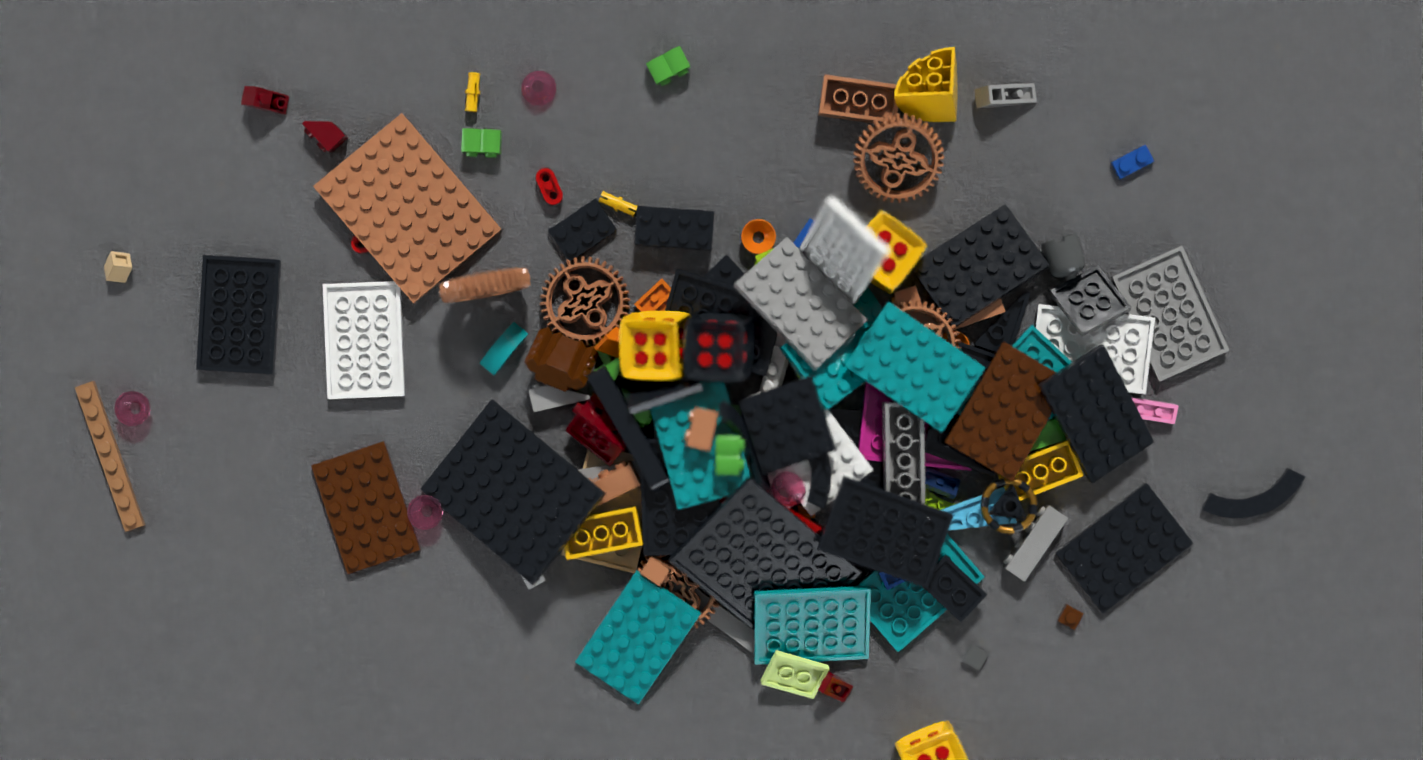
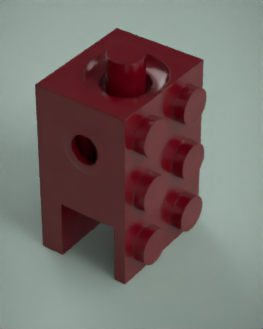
[565,393,626,467]

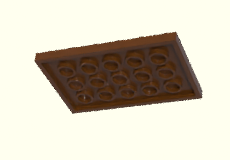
[945,342,1056,482]
[311,441,421,574]

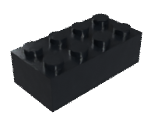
[635,206,714,251]

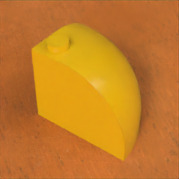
[894,47,958,122]

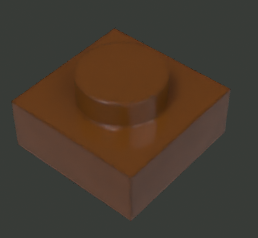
[1057,604,1084,630]

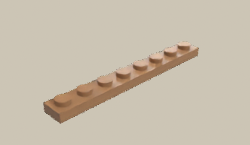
[75,381,145,532]

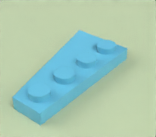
[941,487,1017,531]

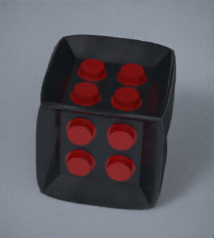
[684,313,754,382]

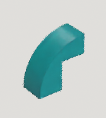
[479,322,529,375]

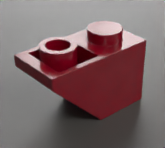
[241,86,289,115]
[302,121,348,153]

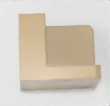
[104,251,132,283]

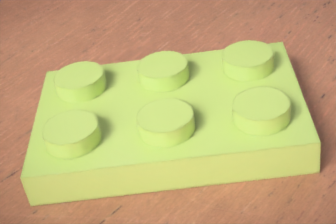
[761,650,829,699]

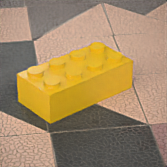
[998,440,1084,501]
[564,506,643,560]

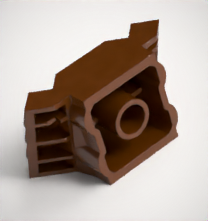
[524,327,599,392]

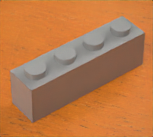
[1003,504,1068,582]

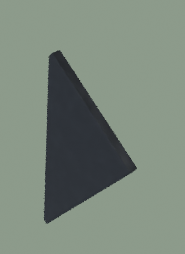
[617,376,703,414]

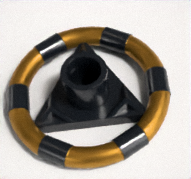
[981,478,1037,534]

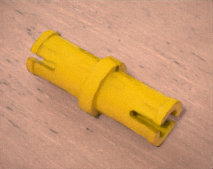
[465,72,481,112]
[598,191,637,217]

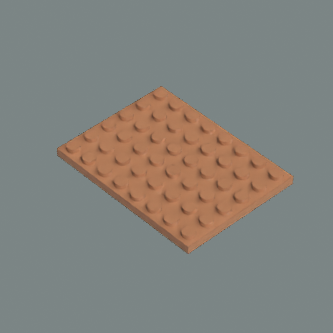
[313,113,502,304]

